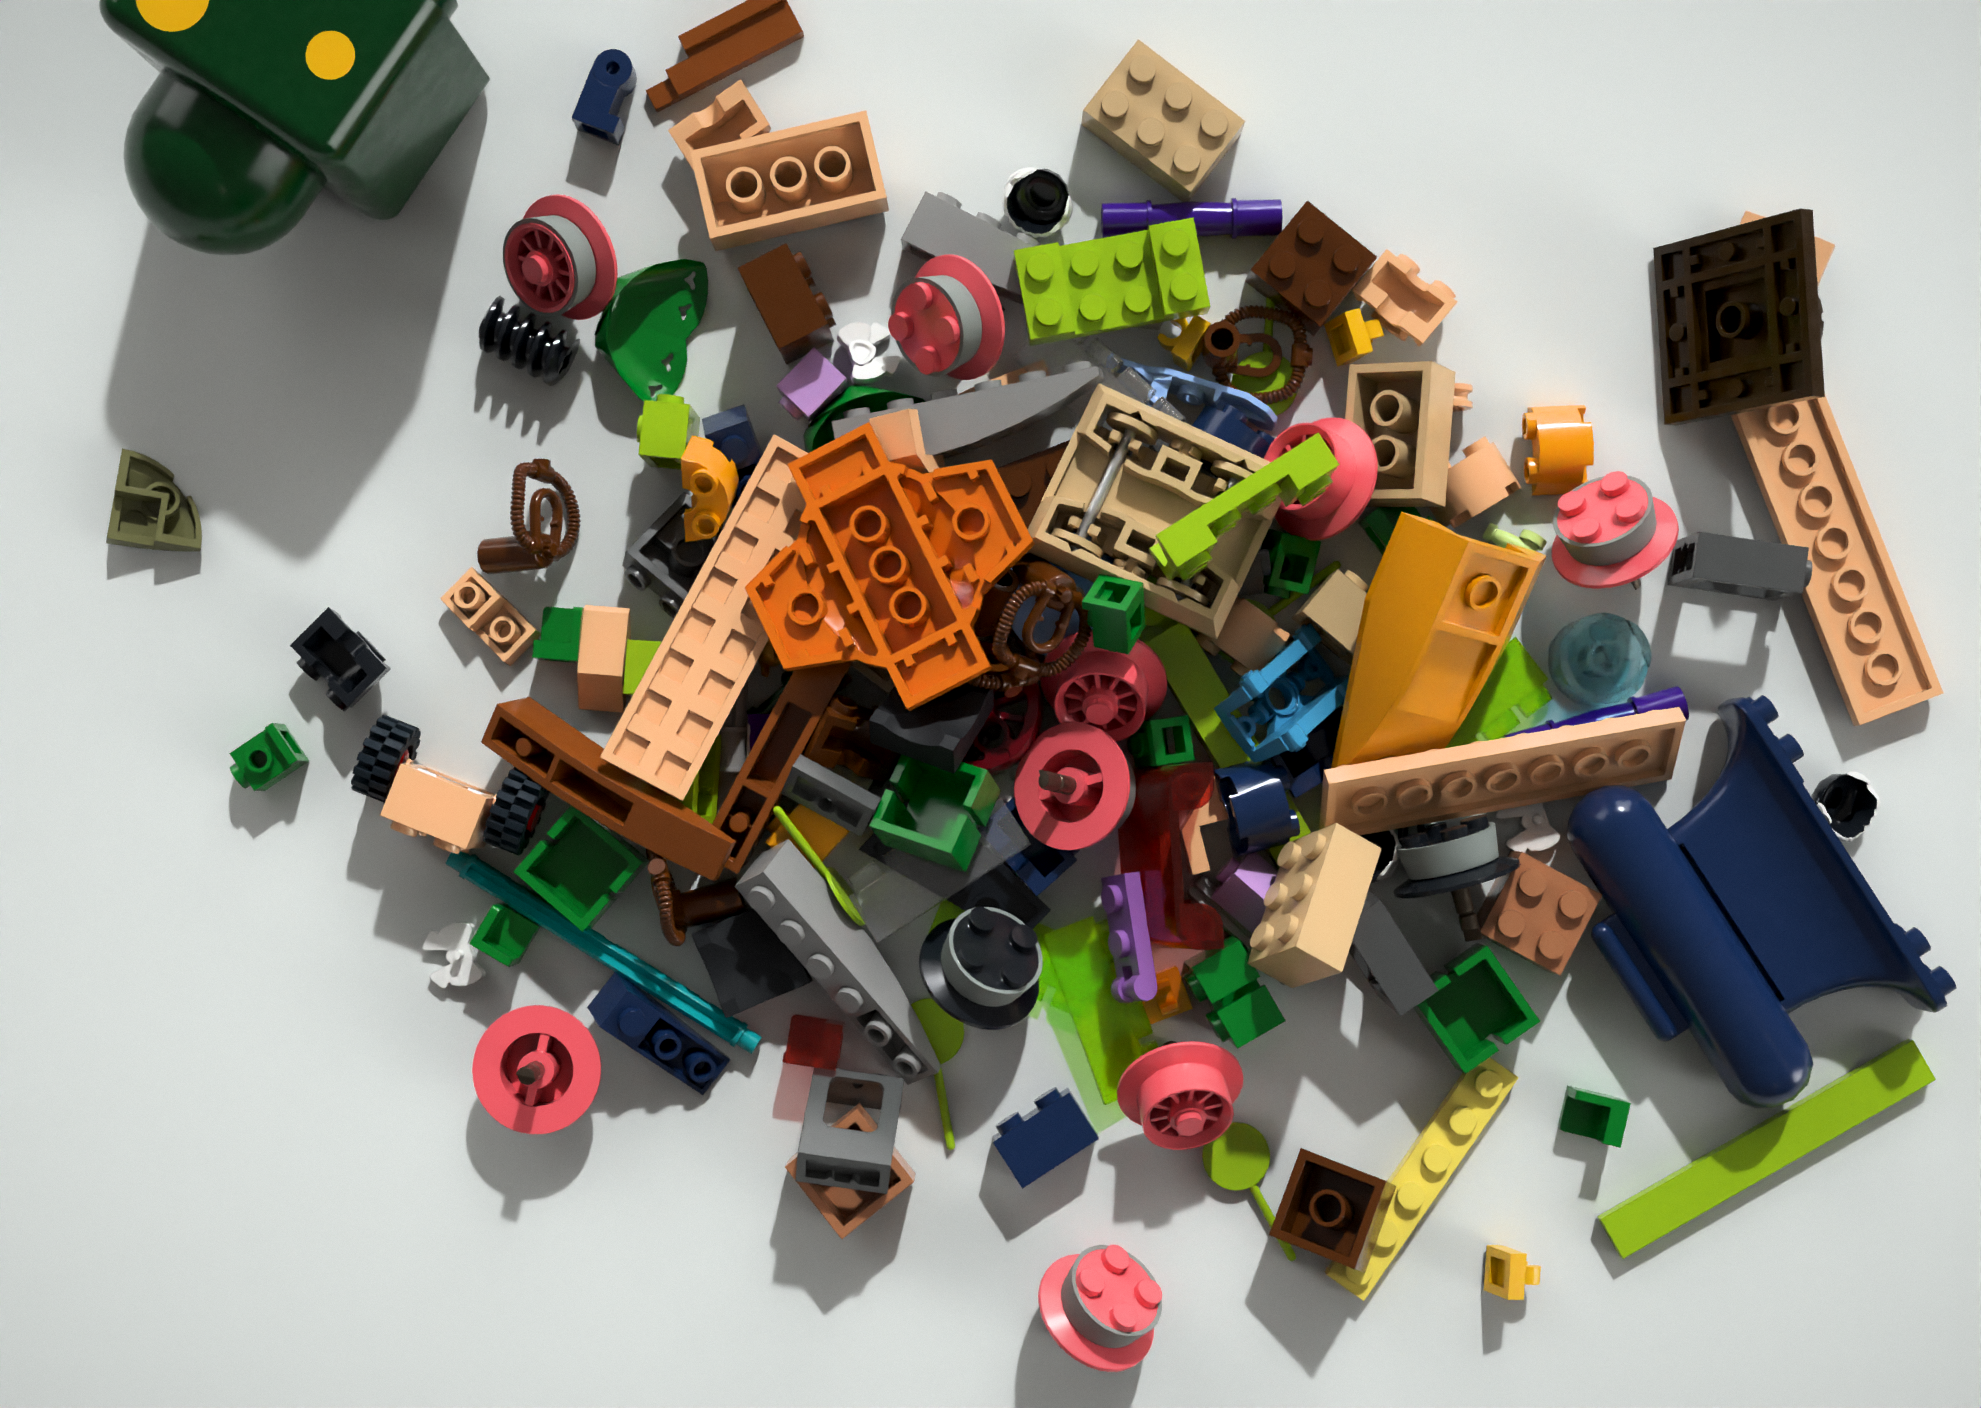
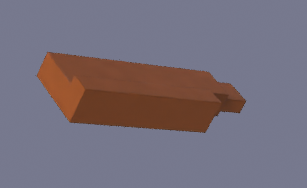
[646,0,804,113]

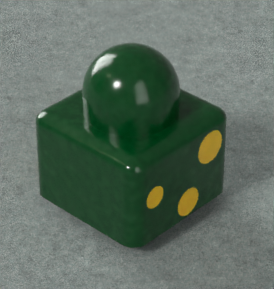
[99,0,490,255]

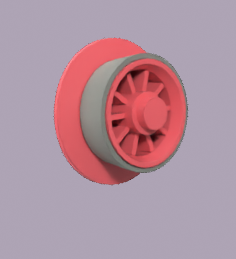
[503,194,618,320]

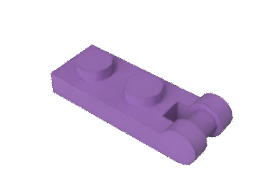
[1101,871,1157,1003]

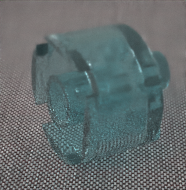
[1548,612,1652,706]

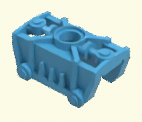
[1214,623,1349,763]

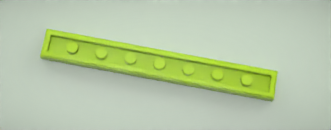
[1597,1039,1936,1259]

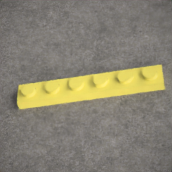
[1324,1057,1519,1301]

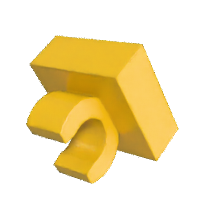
[1324,308,1384,367]
[1157,316,1211,372]
[1141,965,1193,1024]
[1484,1245,1541,1300]

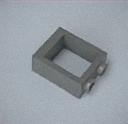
[1668,532,1812,600]
[1349,891,1439,1016]

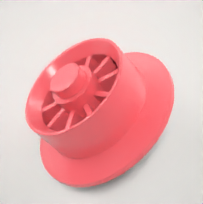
[1264,417,1378,541]
[1040,630,1167,742]
[1117,1041,1243,1150]

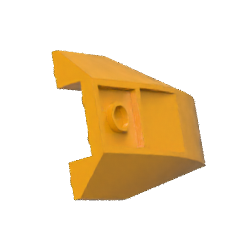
[1331,512,1547,768]

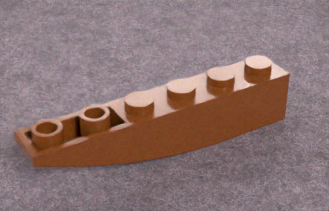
[712,661,854,874]
[481,697,736,881]

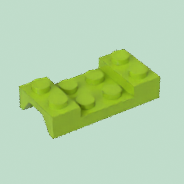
[1013,217,1211,346]
[1149,432,1340,581]

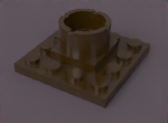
[1653,208,1825,426]

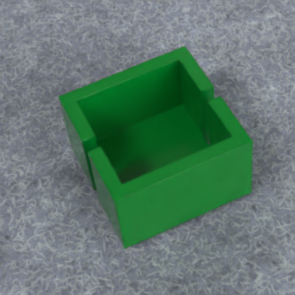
[869,755,1001,872]
[513,806,649,932]
[1182,935,1286,1049]
[1413,943,1540,1074]

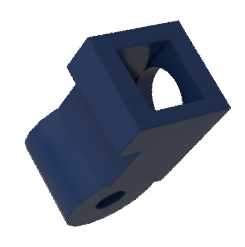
[572,49,637,145]

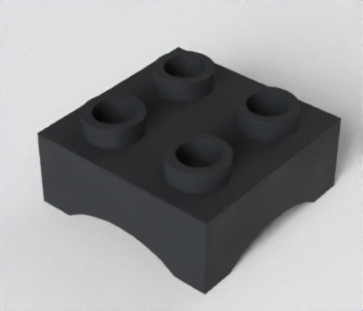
[869,682,994,774]
[691,908,813,1018]

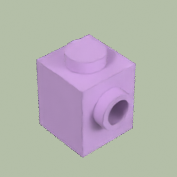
[776,347,849,423]
[1210,852,1278,933]

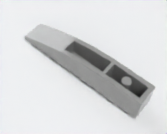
[901,191,1163,330]
[832,361,1105,459]
[735,839,941,1085]

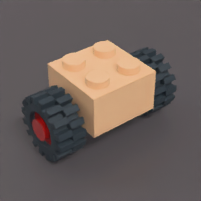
[351,715,550,856]

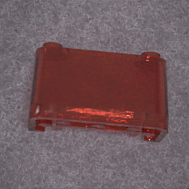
[1118,762,1224,950]

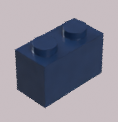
[993,1087,1099,1189]

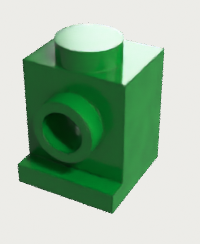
[1261,529,1321,599]
[1082,574,1146,654]
[1127,715,1195,767]
[229,723,309,791]

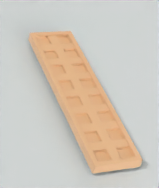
[599,434,808,801]

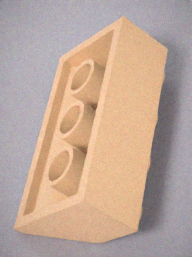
[690,110,889,251]

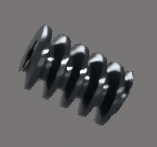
[479,296,580,386]

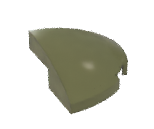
[106,448,202,552]

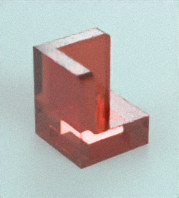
[782,1014,846,1071]

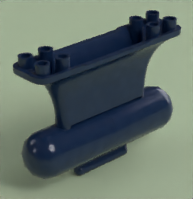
[1567,695,1957,1108]

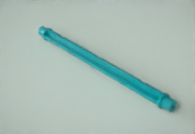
[446,851,762,1054]

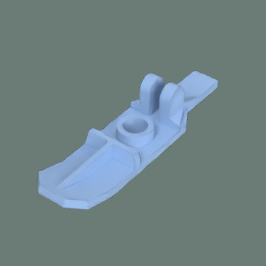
[1106,354,1278,431]

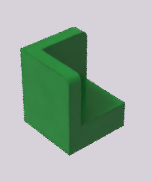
[1359,507,1433,556]
[532,607,584,663]
[470,902,541,967]
[1558,1085,1631,1148]

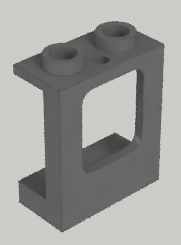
[781,754,901,837]
[795,1066,904,1194]

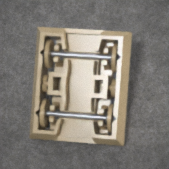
[1028,383,1282,640]

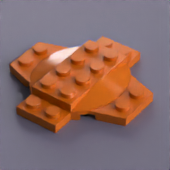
[745,422,1035,711]

